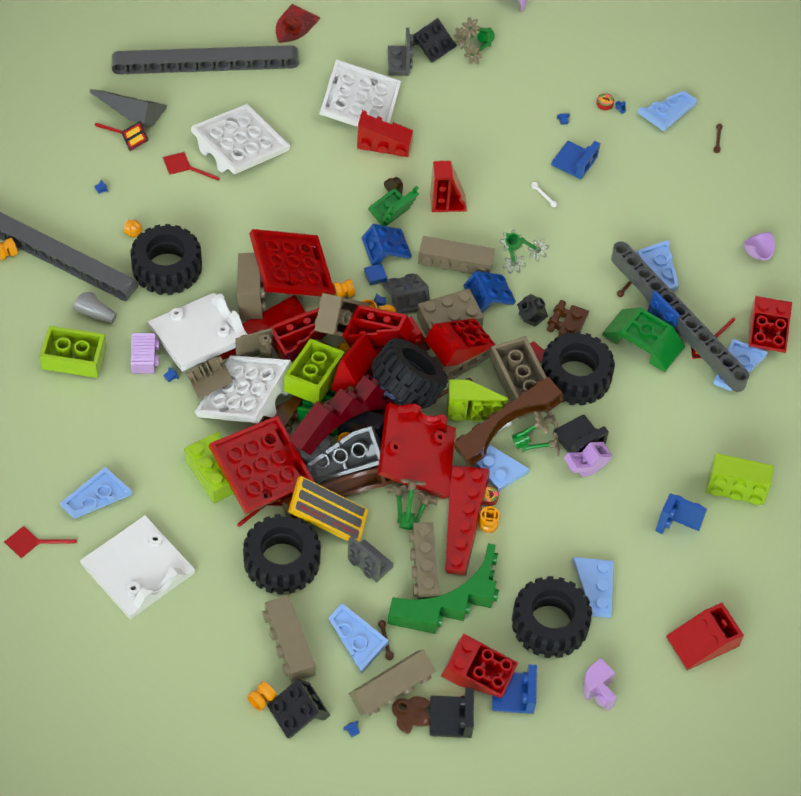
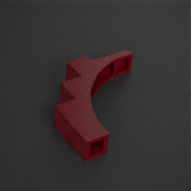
[288,376,395,455]

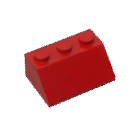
[330,333,377,393]

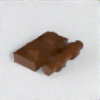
[547,300,589,337]

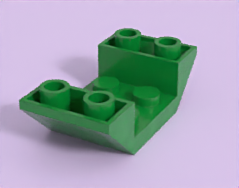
[602,307,685,372]

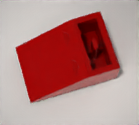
[749,296,792,353]
[424,318,495,367]
[666,602,744,670]
[441,633,518,698]

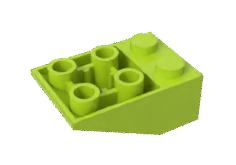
[447,379,508,422]

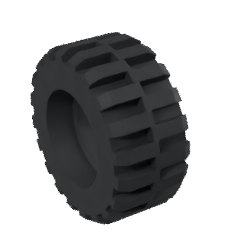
[130,224,202,295]
[541,332,615,406]
[372,338,447,409]
[243,514,321,594]
[512,576,592,658]

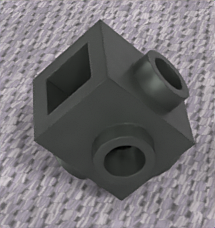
[517,294,549,327]

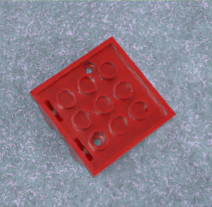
[249,229,335,296]
[377,402,456,500]
[208,415,315,515]

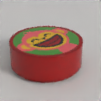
[596,94,614,110]
[483,486,499,506]

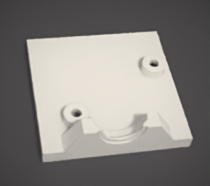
[319,59,401,127]
[191,104,290,174]
[148,292,248,371]
[195,355,293,423]
[80,516,195,620]

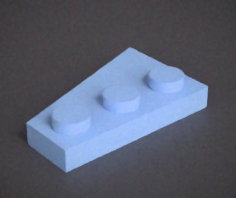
[638,91,697,132]
[636,240,679,291]
[713,339,768,391]
[474,445,529,492]
[60,467,133,519]
[573,557,613,618]
[329,603,389,673]

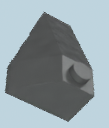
[90,89,167,127]
[306,426,381,483]

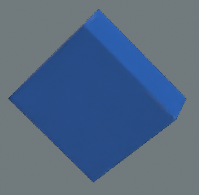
[364,264,387,286]

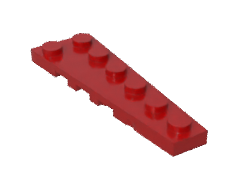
[207,295,306,365]
[445,465,490,576]

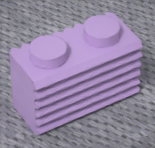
[131,333,159,374]

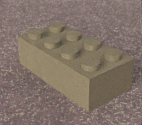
[490,336,547,419]

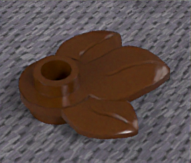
[392,696,430,734]

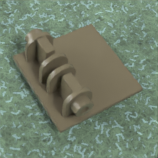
[235,328,273,359]
[186,356,233,399]

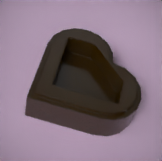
[384,177,403,195]

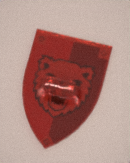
[276,4,320,43]

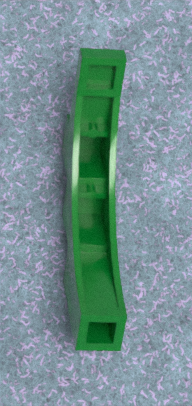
[387,543,499,634]

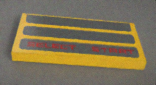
[288,476,368,542]

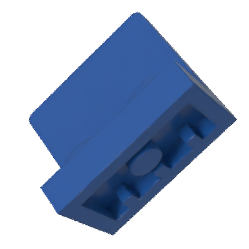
[551,141,601,180]
[361,224,412,265]
[463,271,516,314]
[648,291,680,334]
[655,493,707,534]
[492,664,537,714]

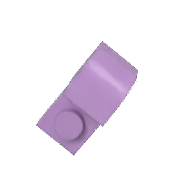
[564,442,613,477]
[583,658,617,711]

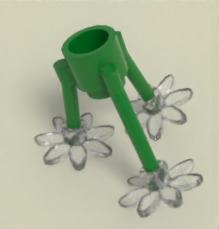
[499,229,549,274]

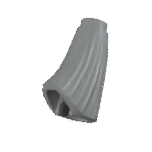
[73,292,117,323]

